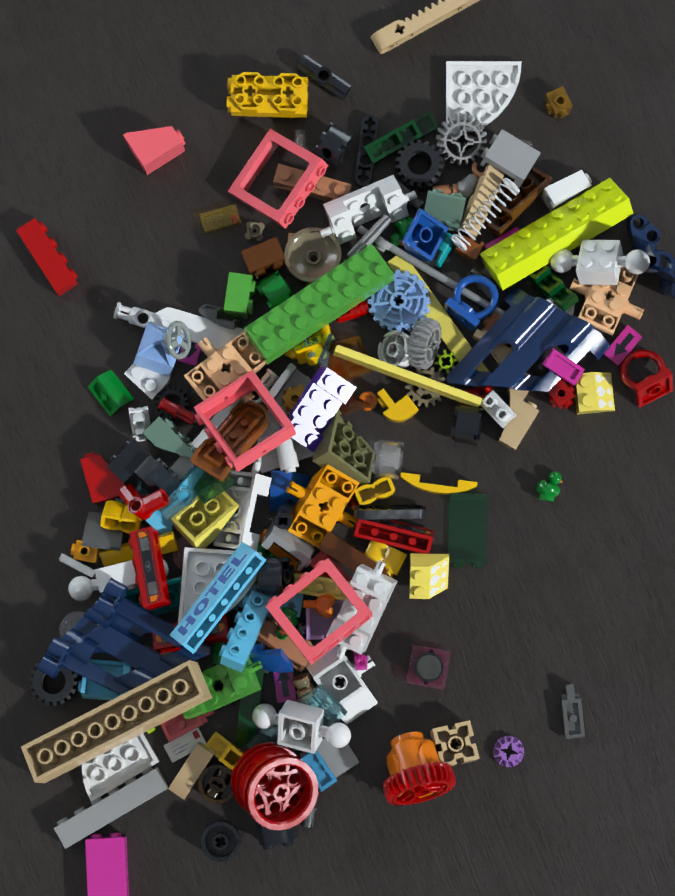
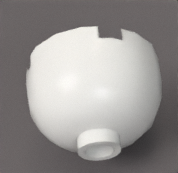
[377,330,410,369]

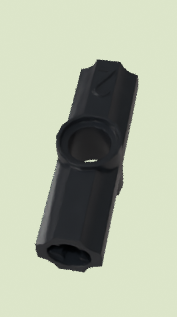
[296,55,351,100]

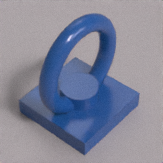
[444,275,499,332]

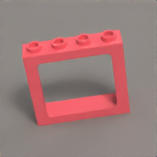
[228,129,328,229]
[194,370,296,472]
[265,558,373,665]

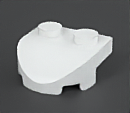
[124,364,171,400]

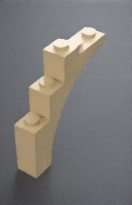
[472,328,539,451]

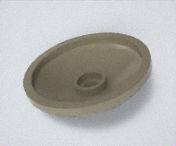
[284,227,342,283]

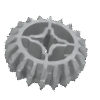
[436,113,487,165]
[407,317,442,369]

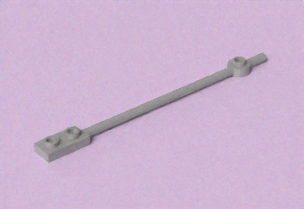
[357,225,554,349]

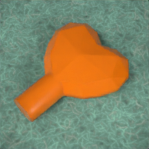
[303,593,335,618]

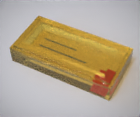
[199,204,241,233]

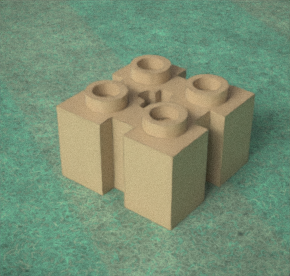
[429,720,480,766]

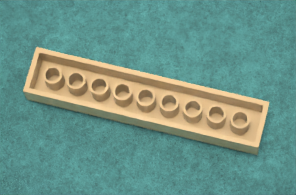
[21,660,212,783]

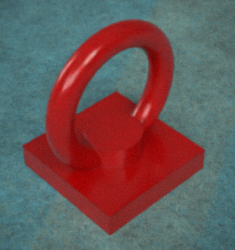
[620,350,673,408]

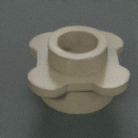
[245,221,265,241]

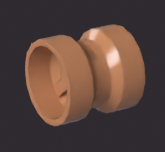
[291,672,316,699]

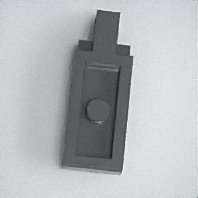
[561,684,585,739]

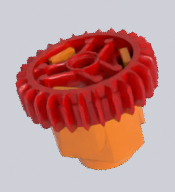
[383,732,456,806]

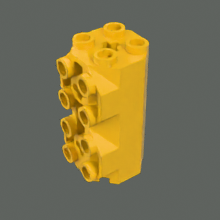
[227,72,308,118]

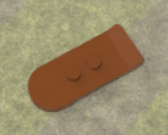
[190,401,269,481]

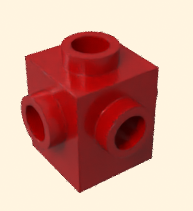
[547,378,576,410]

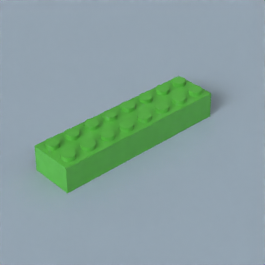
[244,244,394,365]

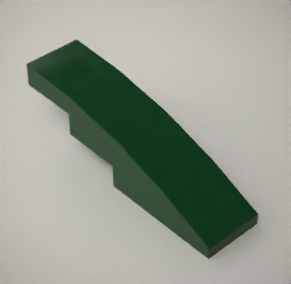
[364,111,439,164]
[525,265,579,312]
[235,670,264,747]

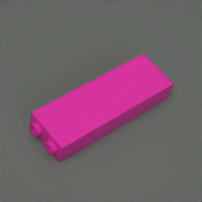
[85,833,129,896]

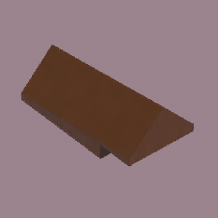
[483,167,553,239]

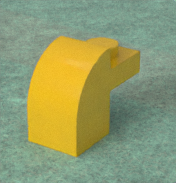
[376,388,419,423]
[205,731,244,771]

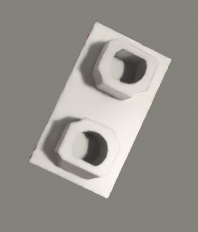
[480,390,517,428]
[129,406,151,442]

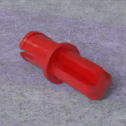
[158,397,195,425]

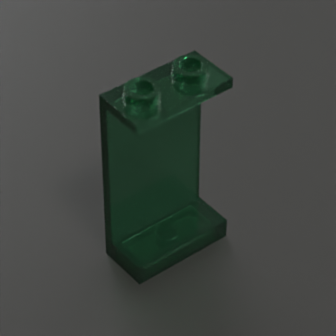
[448,493,489,568]

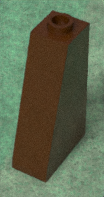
[318,532,389,576]

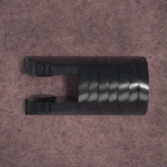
[274,499,294,529]

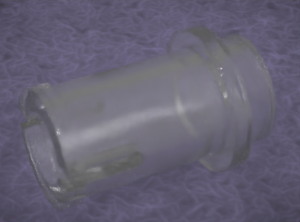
[294,130,308,150]

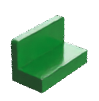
[88,370,134,417]

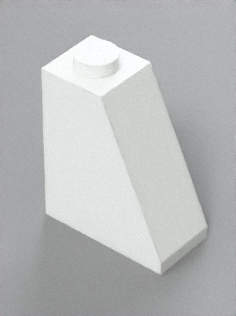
[541,170,592,212]

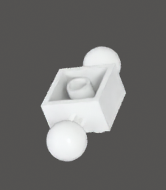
[550,240,650,285]
[68,559,169,601]
[252,700,351,754]

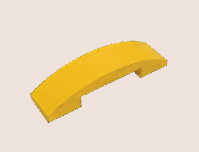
[400,472,478,495]

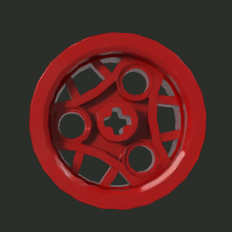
[231,742,318,830]

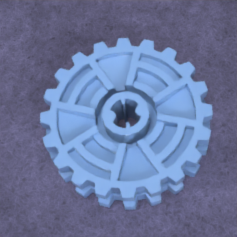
[368,270,431,332]

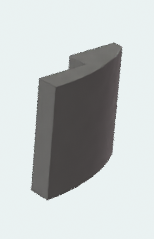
[82,511,124,551]

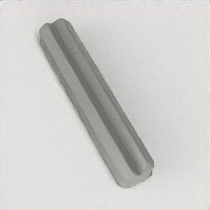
[347,214,392,258]

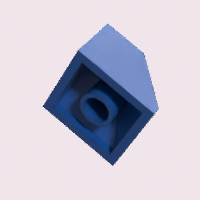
[402,208,448,261]
[269,470,310,511]

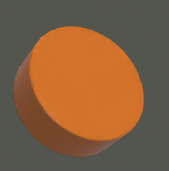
[359,391,377,411]

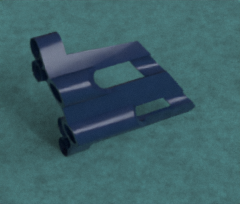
[626,214,675,299]
[446,286,611,392]
[37,577,211,694]

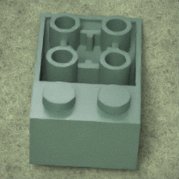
[424,189,466,232]
[143,417,197,460]

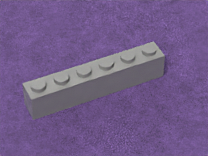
[54,767,169,849]

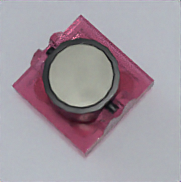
[406,645,451,690]

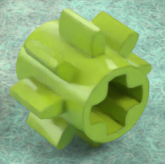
[435,350,459,374]

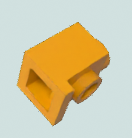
[71,540,101,564]

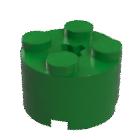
[256,270,295,310]

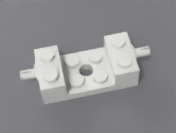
[319,175,417,245]
[213,461,272,551]
[326,560,397,659]

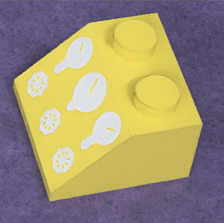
[574,372,615,415]
[409,553,449,599]

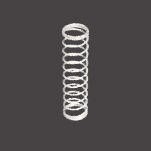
[451,178,520,251]

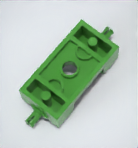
[183,657,263,719]

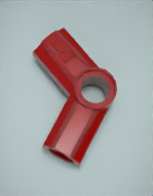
[119,484,170,520]

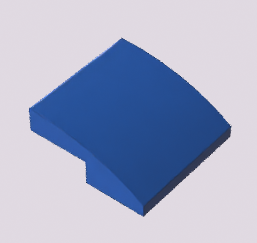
[249,644,293,673]

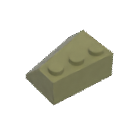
[312,409,376,489]

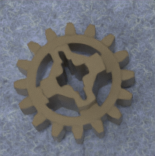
[405,367,445,408]

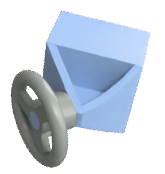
[133,321,191,377]

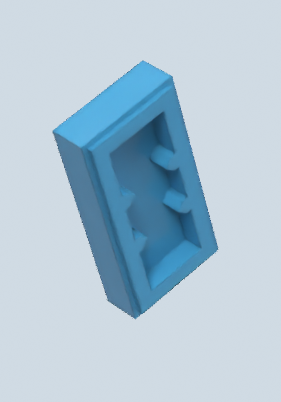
[300,750,338,792]

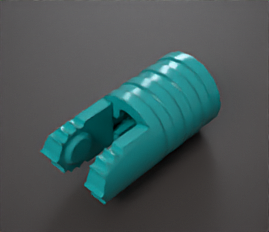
[427,232,454,268]

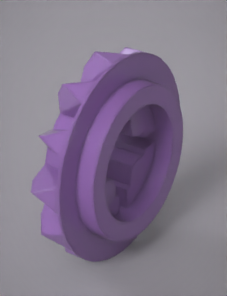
[493,736,524,767]

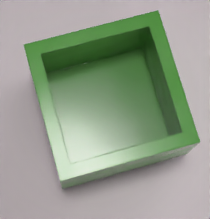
[224,272,257,319]

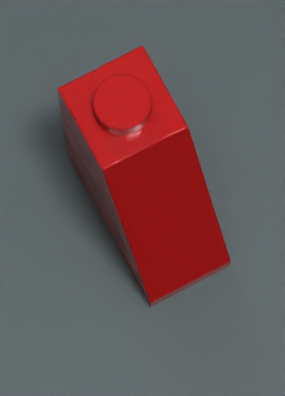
[80,452,126,505]

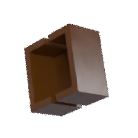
[241,237,286,280]

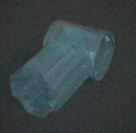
[158,485,195,521]

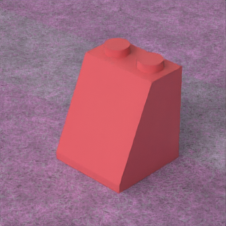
[123,126,186,175]

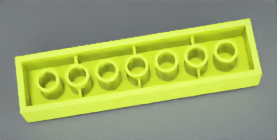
[480,178,634,290]

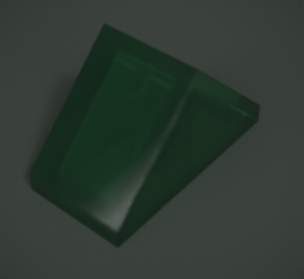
[193,472,236,504]

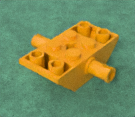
[286,464,360,548]

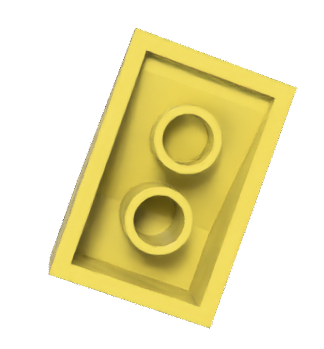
[170,481,239,549]

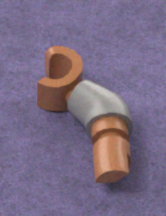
[433,162,484,198]

